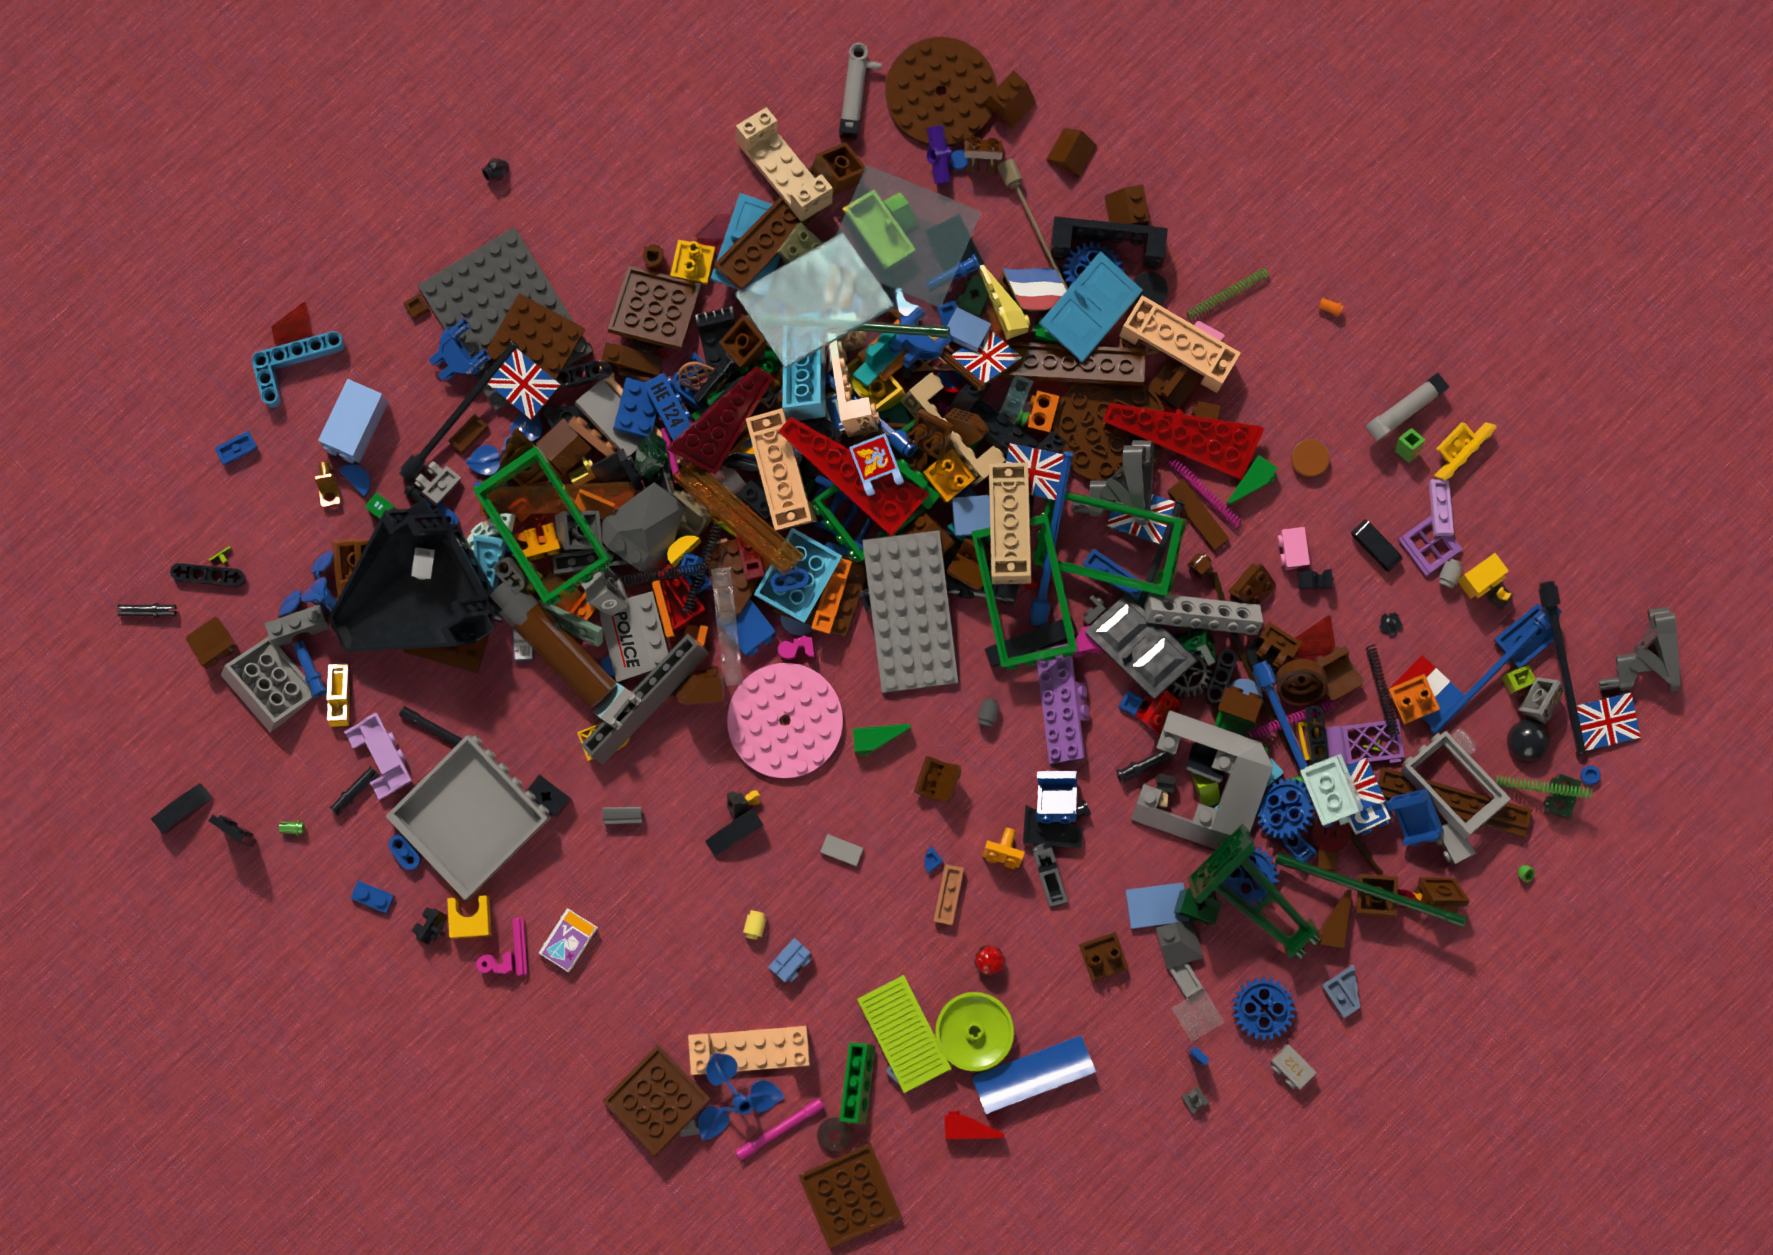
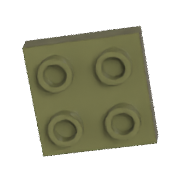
[777,223,828,277]

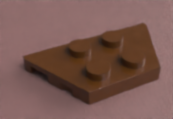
[499,427,565,490]

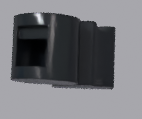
[1297,569,1333,590]

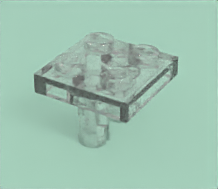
[1171,989,1225,1042]

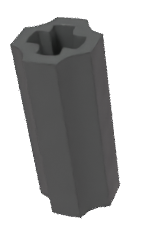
[602,807,643,825]

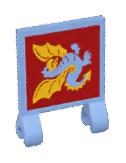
[849,433,904,496]

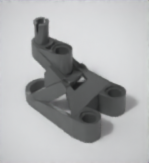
[1071,440,1154,525]
[1599,607,1681,692]

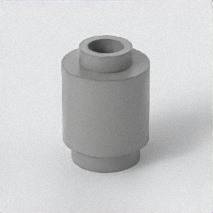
[1439,559,1464,589]

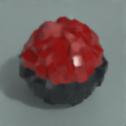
[974,945,1005,977]

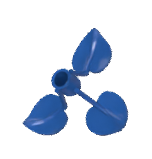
[466,413,553,494]
[278,550,337,618]
[698,1053,784,1141]

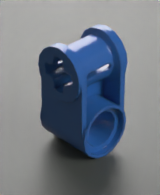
[1281,834,1318,863]

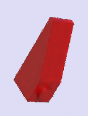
[944,1111,1004,1139]

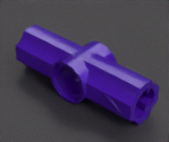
[927,125,952,184]

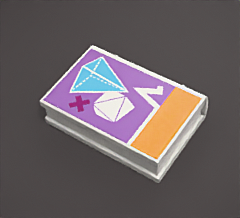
[539,908,598,972]

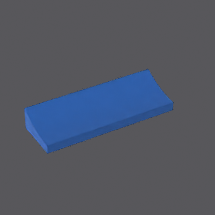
[971,1035,1096,1114]

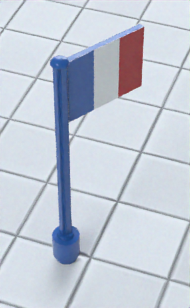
[1390,607,1562,735]

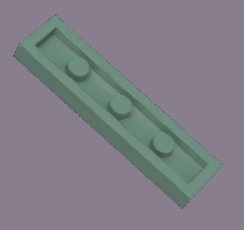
[538,599,603,647]

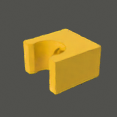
[447,896,492,938]

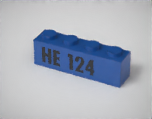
[643,373,692,441]

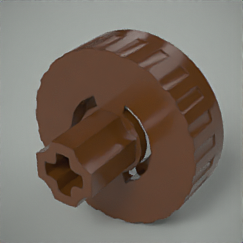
[1276,658,1327,706]

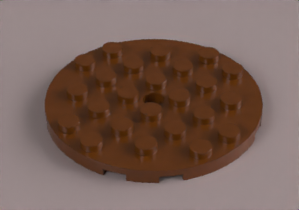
[885,37,997,146]
[1053,382,1164,481]

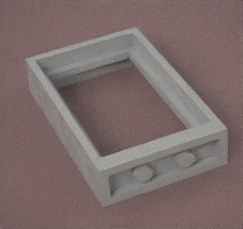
[1401,731,1510,840]

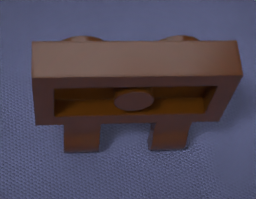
[1256,622,1302,669]

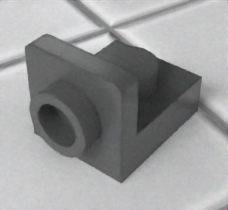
[1083,595,1106,626]

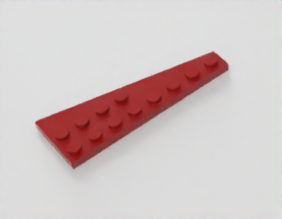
[1102,403,1265,480]
[777,417,929,536]

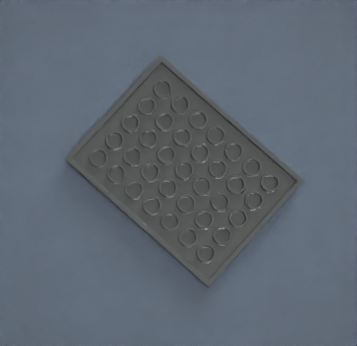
[418,227,593,412]

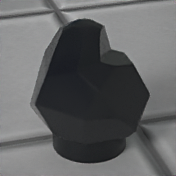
[482,158,509,182]

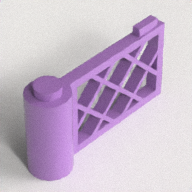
[1325,719,1405,765]

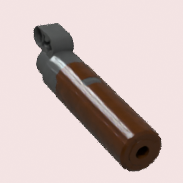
[490,557,617,708]

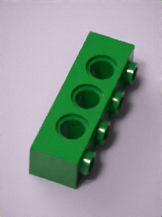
[839,1042,876,1125]

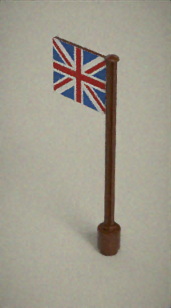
[854,277,1022,392]

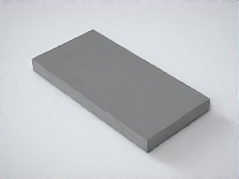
[574,380,654,456]

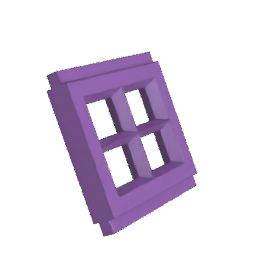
[1398,515,1463,576]

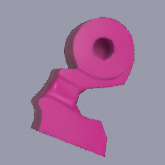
[778,636,815,660]
[476,951,515,975]

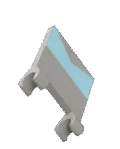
[593,683,642,731]

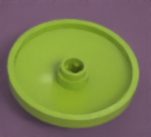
[935,992,1014,1071]

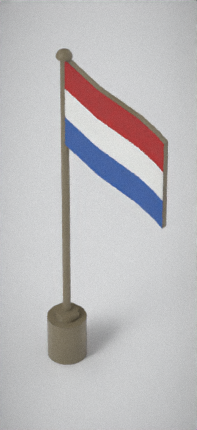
[997,159,1068,311]

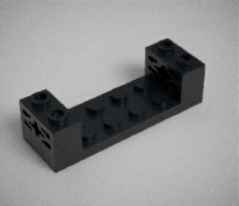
[1050,216,1168,269]
[947,382,1067,456]
[738,417,848,522]

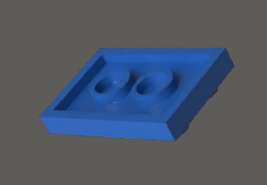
[613,377,657,440]
[1494,603,1563,669]

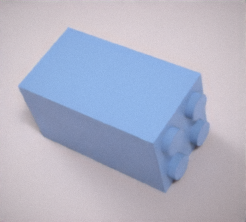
[318,379,388,464]

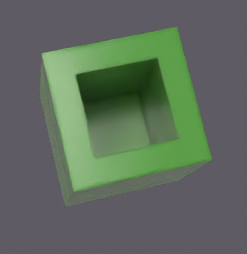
[1395,428,1425,463]

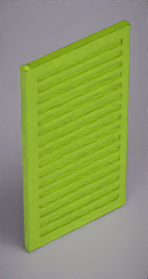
[857,975,951,1093]

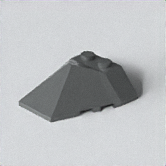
[600,482,685,577]

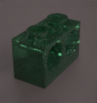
[1543,774,1582,819]

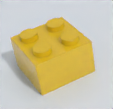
[1458,553,1509,599]

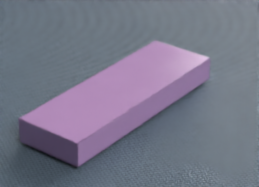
[1429,479,1454,536]

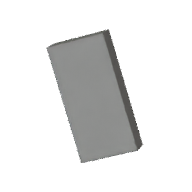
[820,834,863,866]
[1168,963,1204,999]

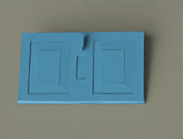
[710,193,780,299]
[1039,252,1143,363]

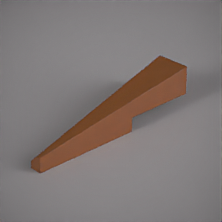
[331,538,369,598]

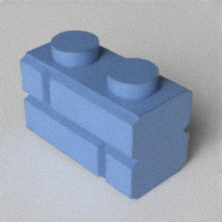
[768,938,812,983]

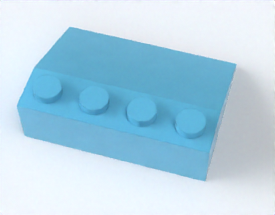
[754,528,842,623]

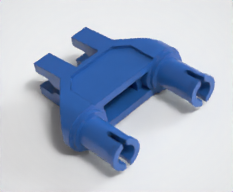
[888,306,953,368]
[428,318,491,381]

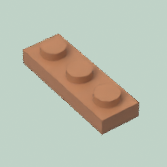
[568,416,617,457]
[933,864,964,925]

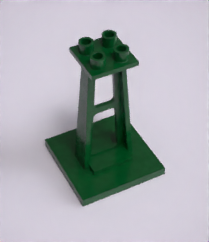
[1188,823,1321,959]

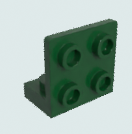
[1174,628,1215,665]

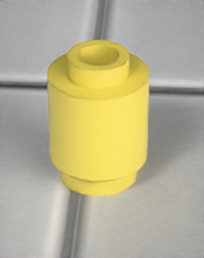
[743,910,766,940]

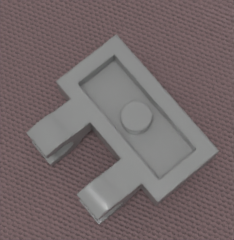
[414,461,461,506]

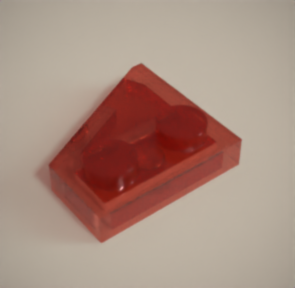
[271,302,313,346]
[1295,615,1335,657]

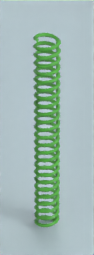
[1187,266,1269,321]
[1496,775,1593,799]

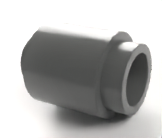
[977,698,1000,728]

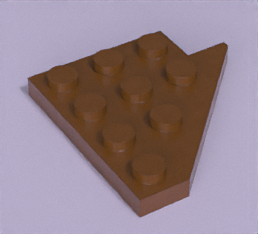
[703,533,779,620]

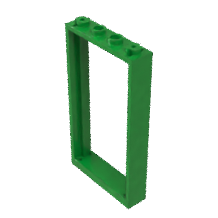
[811,419,947,562]
[473,446,613,606]
[1033,491,1187,596]
[971,514,1078,670]

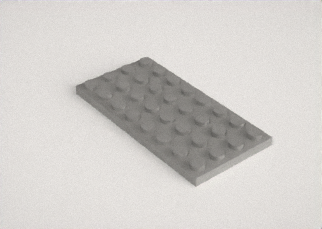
[862,530,958,693]

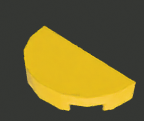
[667,536,701,567]

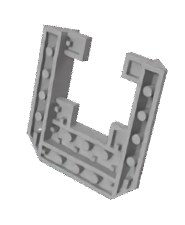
[1131,710,1273,849]

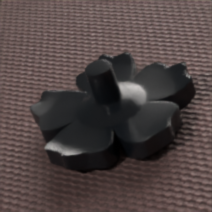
[1379,612,1403,635]

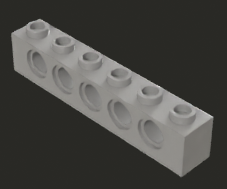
[1144,592,1263,635]

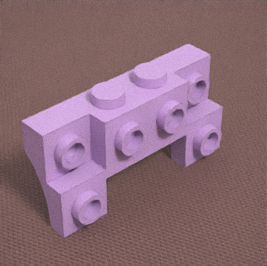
[344,712,413,800]

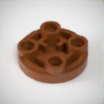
[1291,439,1330,477]

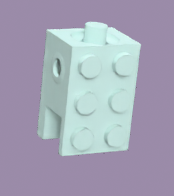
[1301,754,1363,825]

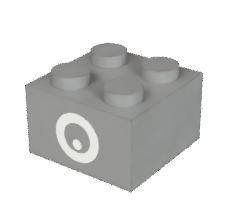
[581,568,629,617]

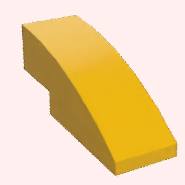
[327,664,350,727]

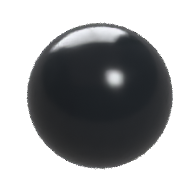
[1507,720,1551,763]

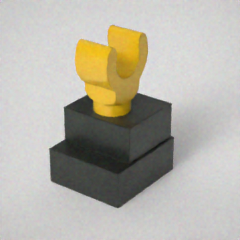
[1486,585,1514,610]
[727,790,760,818]

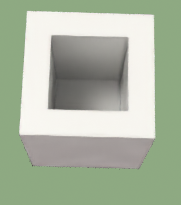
[411,547,435,579]

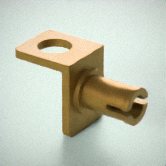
[314,462,340,508]

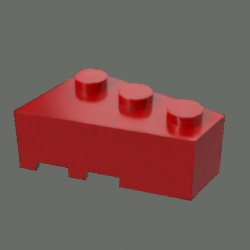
[659,564,707,633]

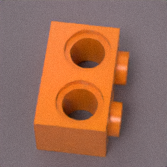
[1026,391,1059,436]

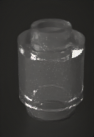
[1451,727,1477,755]

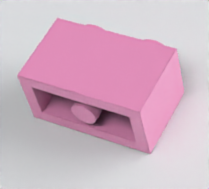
[1277,527,1310,570]

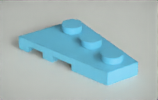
[473,535,506,590]

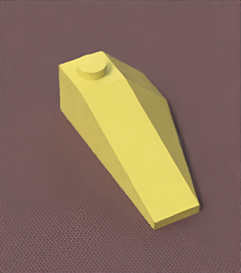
[979,265,1030,340]

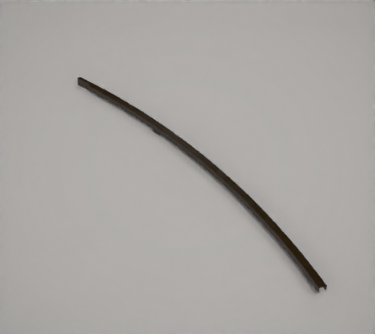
[1211,572,1383,874]

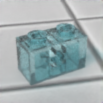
[999,374,1033,420]

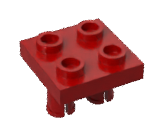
[1136,690,1182,736]

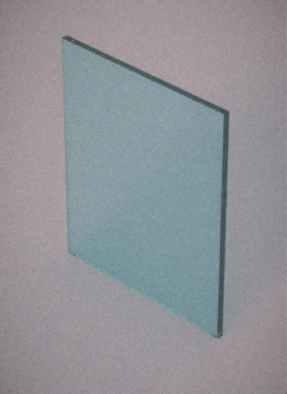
[826,165,982,308]
[735,233,895,369]

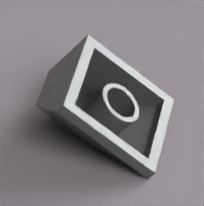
[555,511,602,550]
[1155,921,1204,969]

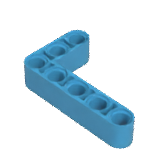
[252,331,346,408]

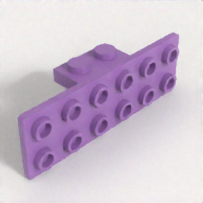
[1036,644,1090,764]

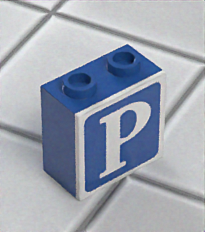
[1350,801,1394,835]

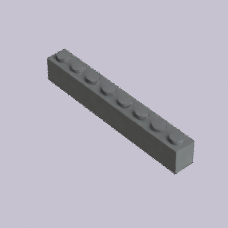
[581,634,710,764]

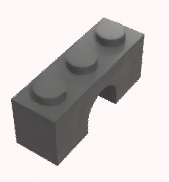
[265,604,330,648]

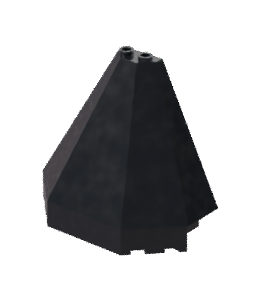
[328,498,496,652]

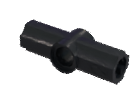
[945,577,996,599]

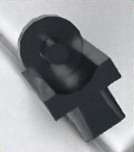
[412,907,447,945]

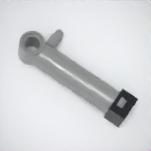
[839,43,882,139]
[1365,373,1450,442]

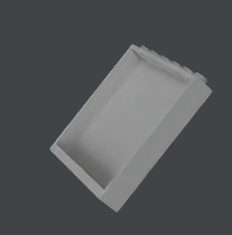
[386,735,551,900]

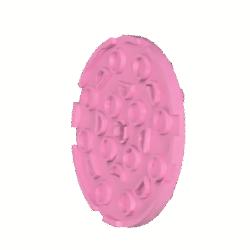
[727,663,843,778]

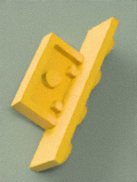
[1434,422,1497,481]

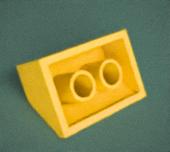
[846,357,905,412]

